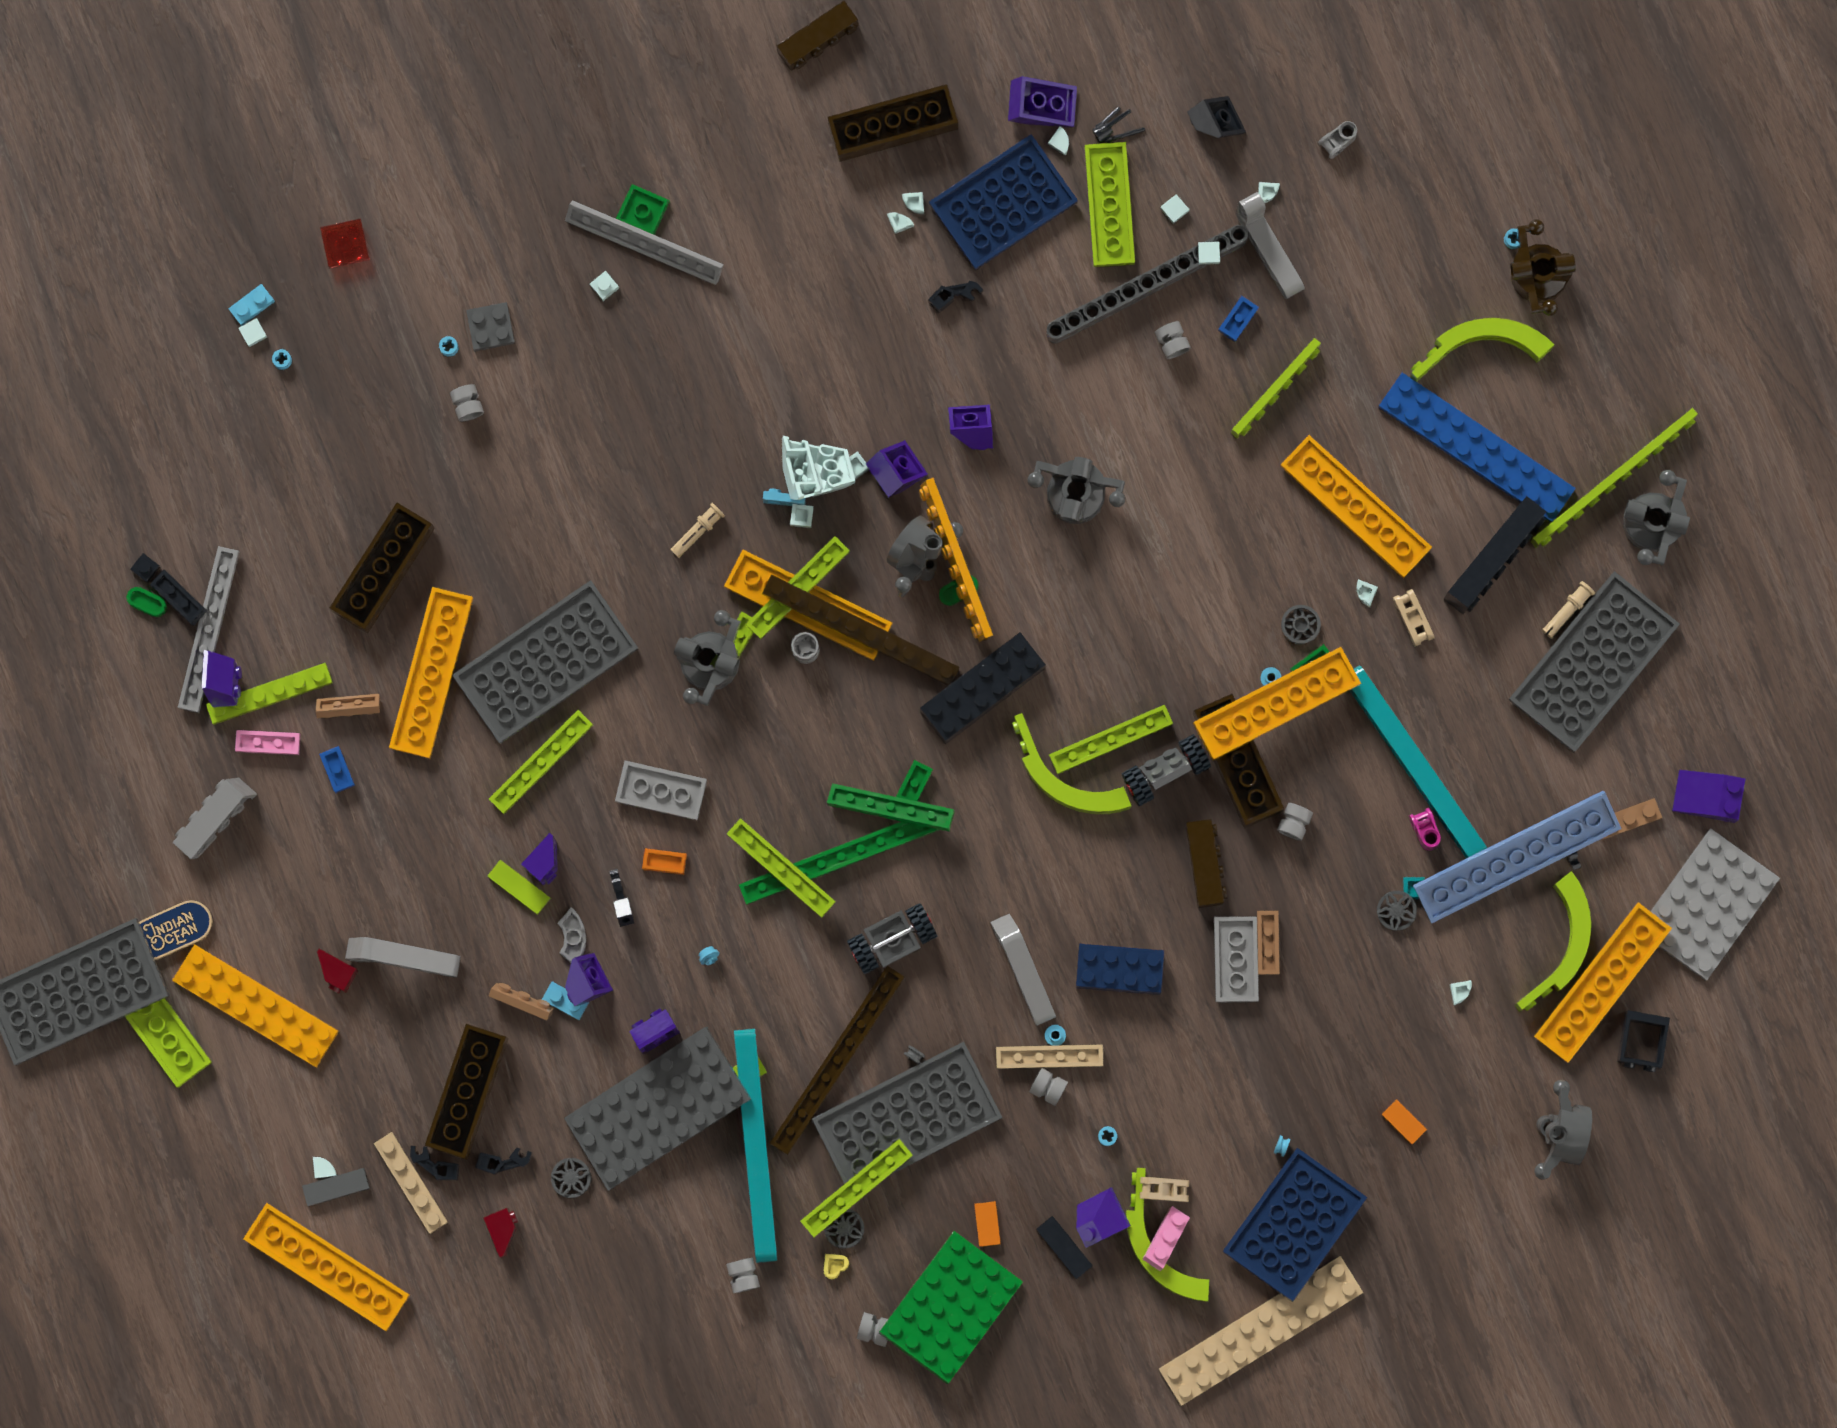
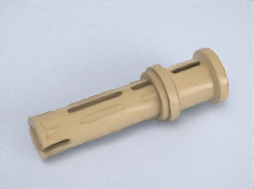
[670,503,725,558]
[1542,581,1595,639]

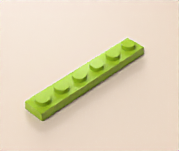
[1231,338,1321,439]
[746,536,850,640]
[206,663,333,725]
[1049,705,1173,775]
[489,710,594,814]
[727,818,836,918]
[800,1139,913,1238]

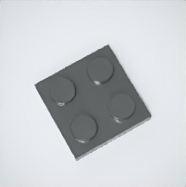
[466,302,515,352]

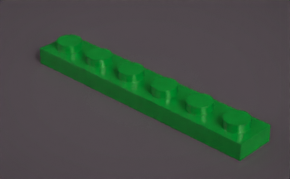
[827,783,955,832]

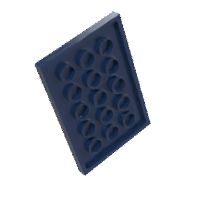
[929,134,1078,270]
[1223,1148,1367,1302]

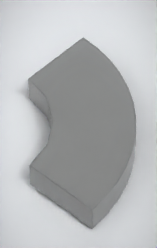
[558,907,586,963]

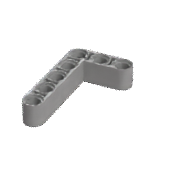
[1236,192,1305,299]
[990,914,1056,1026]
[345,937,461,977]

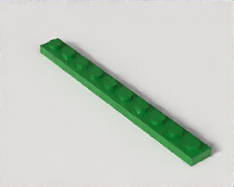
[739,821,939,905]

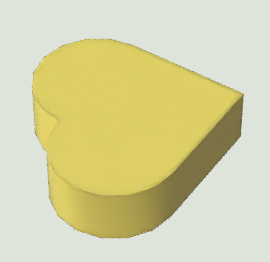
[824,1254,849,1279]

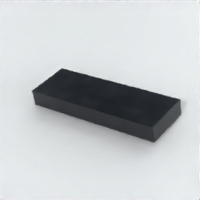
[150,569,208,626]
[1036,1216,1093,1279]

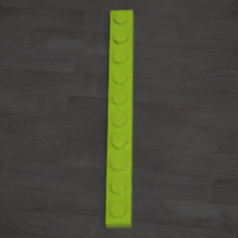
[1531,408,1698,548]

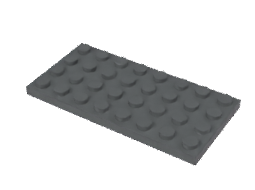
[1508,571,1680,753]
[452,580,638,744]
[0,918,170,1066]
[564,1027,751,1191]
[812,1042,1003,1184]

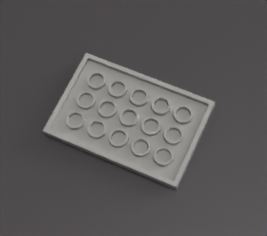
[1650,828,1780,981]

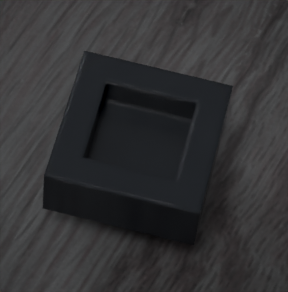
[130,553,161,583]

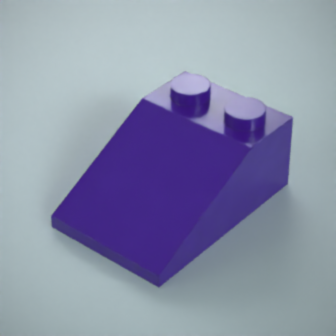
[1008,76,1077,127]
[1672,770,1745,823]
[629,1009,680,1054]

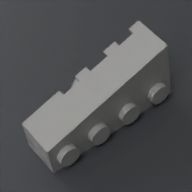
[173,778,257,859]

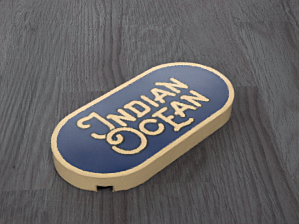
[139,900,213,960]

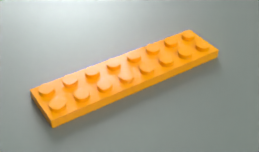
[1280,435,1432,579]
[919,478,993,642]
[724,550,893,661]
[389,587,473,759]
[1193,647,1361,760]
[1534,902,1672,1063]
[172,944,339,1068]
[243,1203,410,1331]

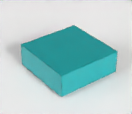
[1403,877,1425,899]

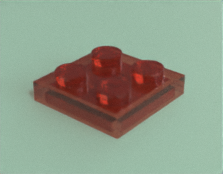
[320,218,370,269]

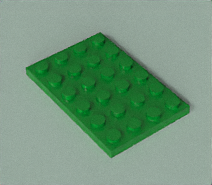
[879,1231,1023,1385]

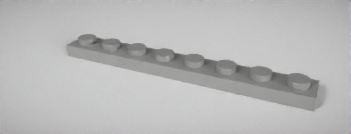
[565,200,724,285]
[178,546,240,713]

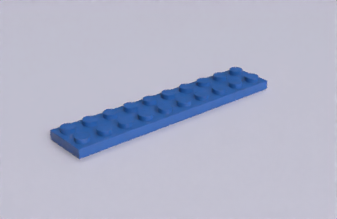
[1378,372,1576,523]

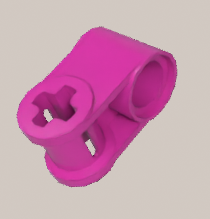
[1409,808,1441,851]

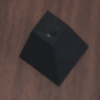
[1187,96,1246,138]

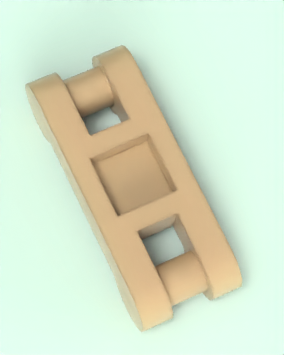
[1393,589,1434,647]
[1140,1177,1189,1202]

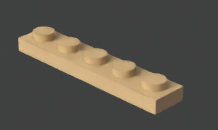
[996,1045,1103,1069]
[374,1132,448,1234]

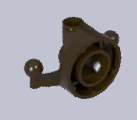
[1510,219,1576,316]

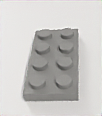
[615,761,707,821]
[1214,917,1259,1002]

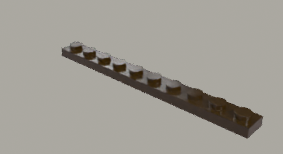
[762,574,960,686]
[770,966,905,1155]

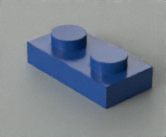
[1218,296,1259,342]
[319,746,355,793]

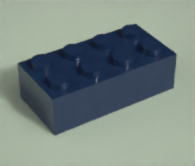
[1076,944,1164,995]

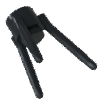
[1092,107,1145,143]

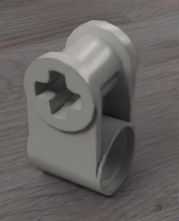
[1318,121,1357,159]

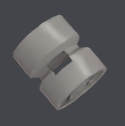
[1155,321,1191,359]
[450,384,484,422]
[791,632,819,664]
[1277,803,1313,841]
[1029,1068,1068,1106]
[726,1258,760,1294]
[857,1312,888,1347]

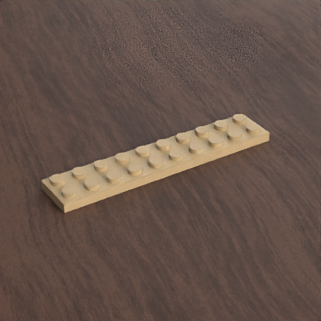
[1159,1256,1363,1406]

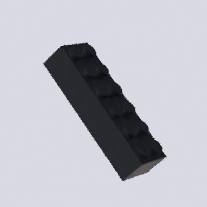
[1444,496,1547,615]
[920,632,1046,744]

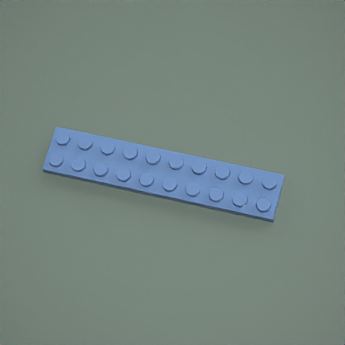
[1413,791,1622,923]

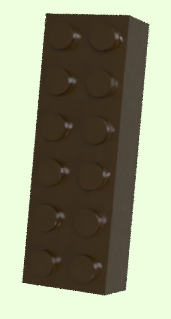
[827,84,958,162]
[329,503,435,634]
[1193,694,1285,829]
[425,1024,508,1160]

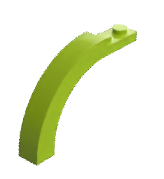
[1410,318,1554,382]
[1012,713,1131,814]
[1515,871,1591,1012]
[1126,1168,1209,1302]

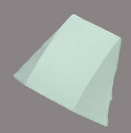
[782,436,855,500]

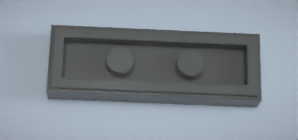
[302,1168,370,1207]

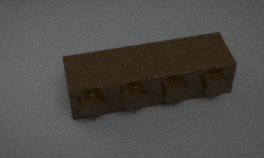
[776,0,859,71]
[1186,819,1227,908]

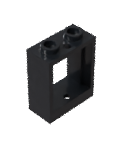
[1617,1010,1670,1072]

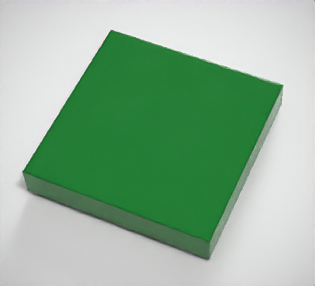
[616,184,670,235]

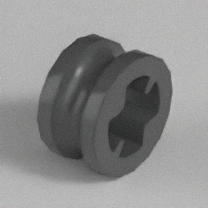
[904,1045,925,1064]

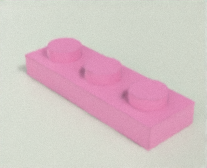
[235,730,301,755]
[1143,1206,1190,1271]

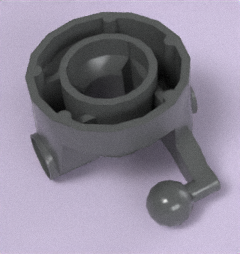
[1027,457,1126,524]
[1623,470,1690,566]
[887,516,963,597]
[674,610,741,706]
[1534,1080,1592,1180]

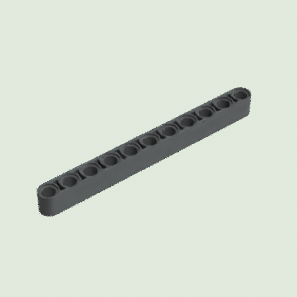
[1046,225,1248,344]

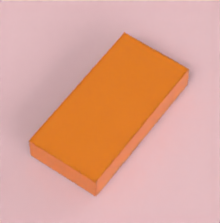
[642,848,687,875]
[1381,1099,1427,1145]
[974,1201,1000,1247]

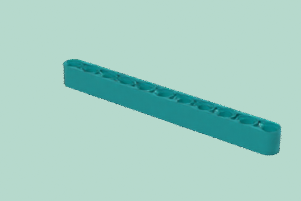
[1349,665,1487,859]
[734,1028,777,1263]

